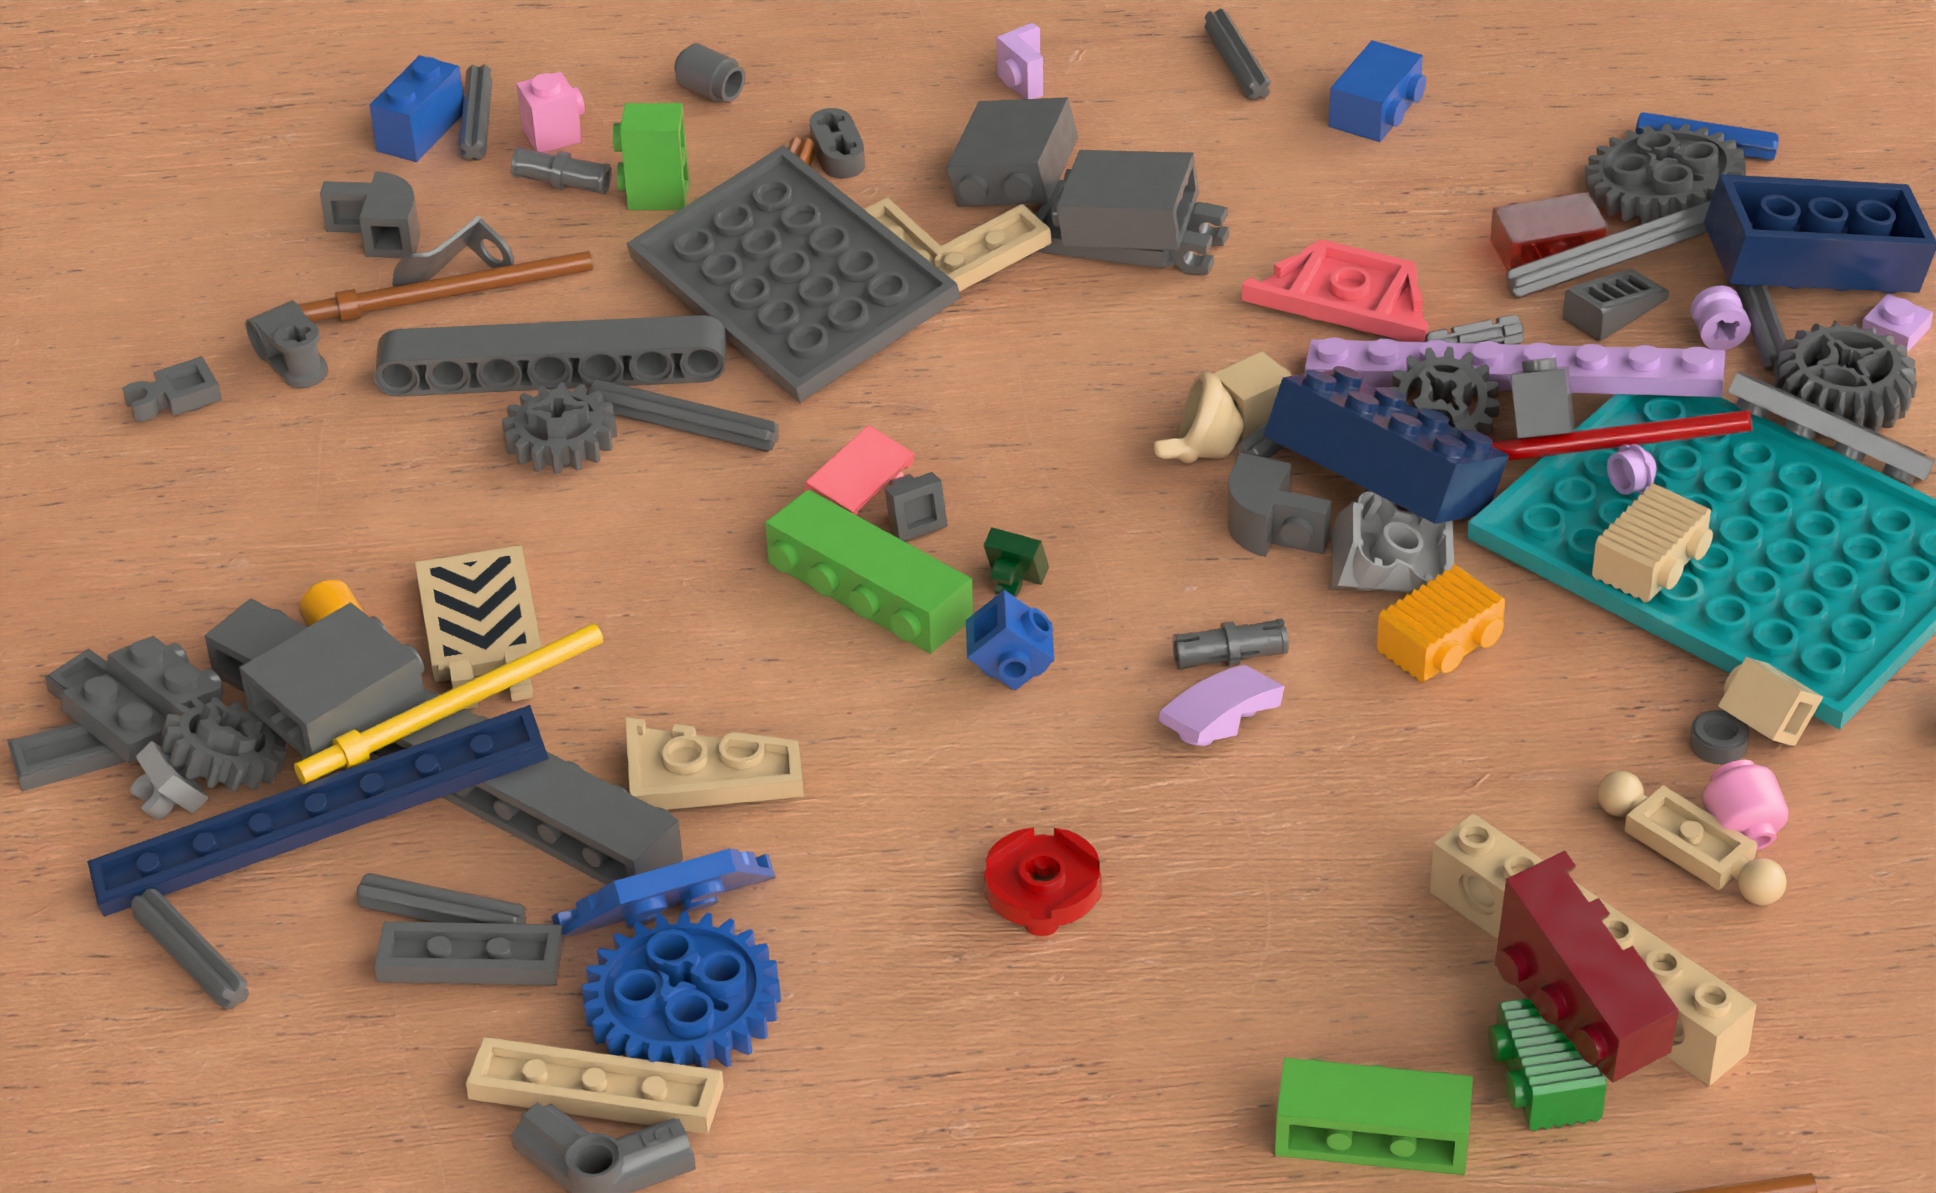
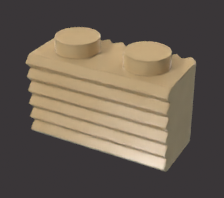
[1592,483,1713,603]

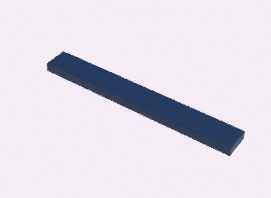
[87,705,549,917]

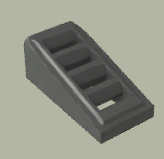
[1563,268,1669,341]

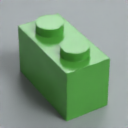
[613,103,690,210]

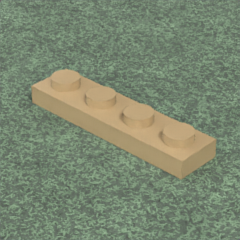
[466,1037,724,1134]

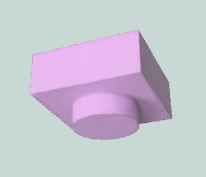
[1862,294,1933,352]

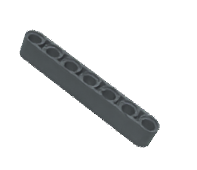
[374,315,726,396]

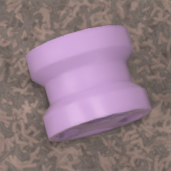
[1690,285,1751,350]

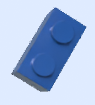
[1329,40,1426,142]
[369,55,464,162]

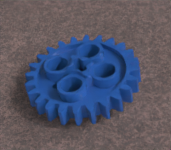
[582,911,781,1069]

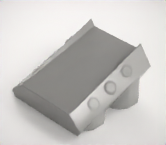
[1329,492,1454,593]

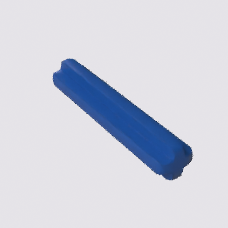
[1635,112,1779,161]

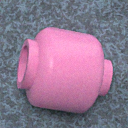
[1703,760,1789,850]

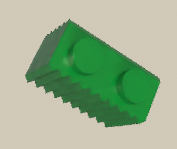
[1488,998,1607,1131]

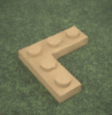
[864,197,1052,292]

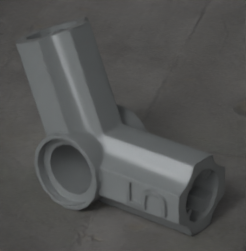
[511,1103,696,1193]

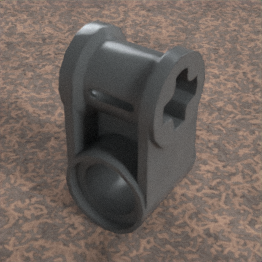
[245,300,328,388]

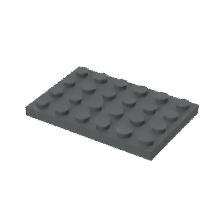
[627,145,961,403]

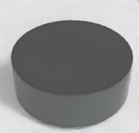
[1690,710,1749,765]

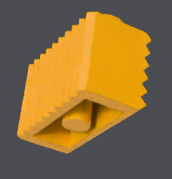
[1377,564,1505,683]

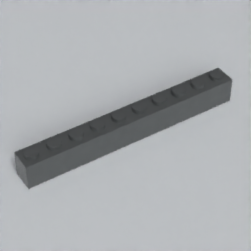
[204,598,683,885]

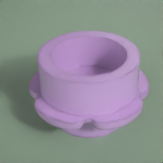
[1607,444,1657,495]

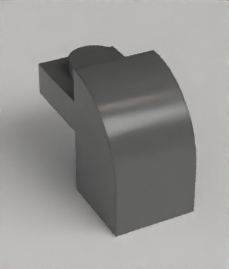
[320,171,420,258]
[1227,453,1331,557]

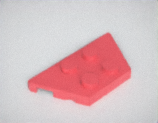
[1242,239,1428,342]

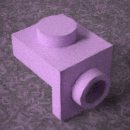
[996,23,1044,99]

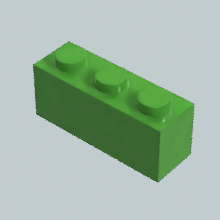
[1275,1057,1473,1175]

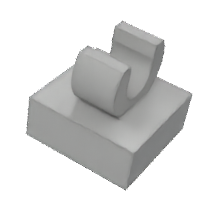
[130,741,209,820]

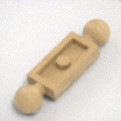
[1597,770,1787,906]

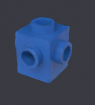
[966,590,1054,691]

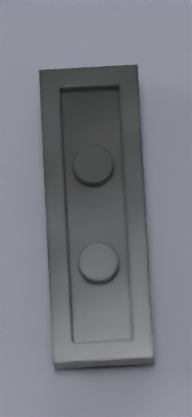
[374,921,564,985]

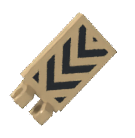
[415,545,542,709]

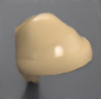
[1154,371,1244,463]

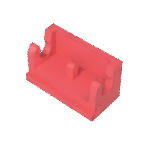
[804,425,915,515]

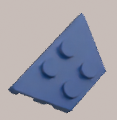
[551,848,775,938]

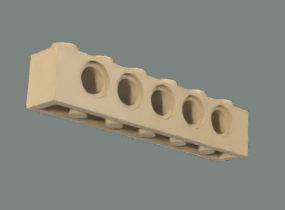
[1430,813,1757,1086]

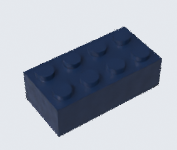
[1704,174,1936,294]
[1263,366,1509,524]

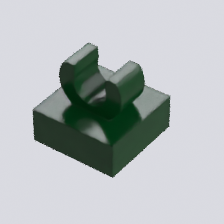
[983,527,1049,597]

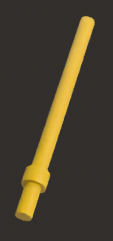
[294,623,603,784]

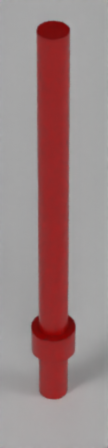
[1489,410,1752,461]

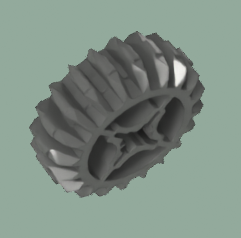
[1773,321,1917,432]

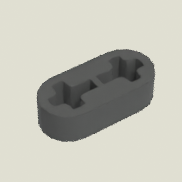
[810,108,865,179]

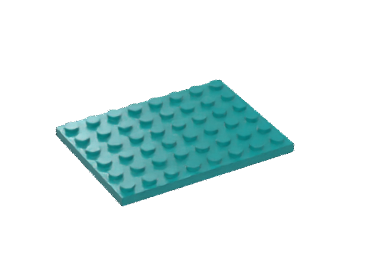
[1467,394,1936,730]

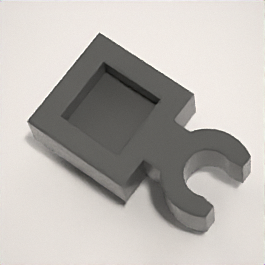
[122,356,222,422]

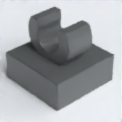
[884,472,948,541]

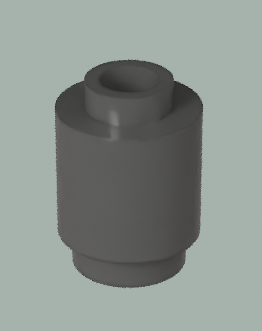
[674,43,745,102]

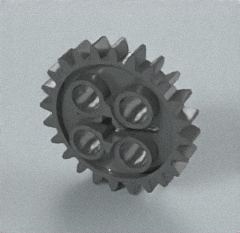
[1585,124,1746,224]

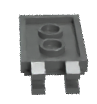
[1036,179,1229,275]

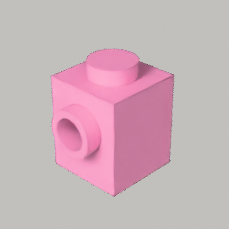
[516,71,585,152]

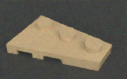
[625,717,804,810]

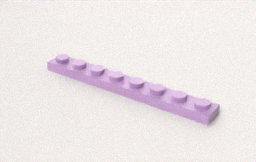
[1305,337,1725,397]

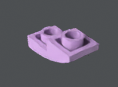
[1158,665,1285,746]

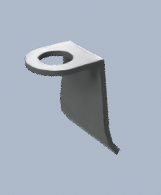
[392,215,514,287]

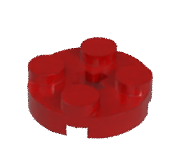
[984,827,1102,936]

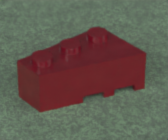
[1495,851,1679,1083]

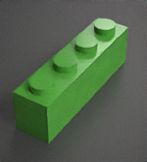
[765,489,973,654]

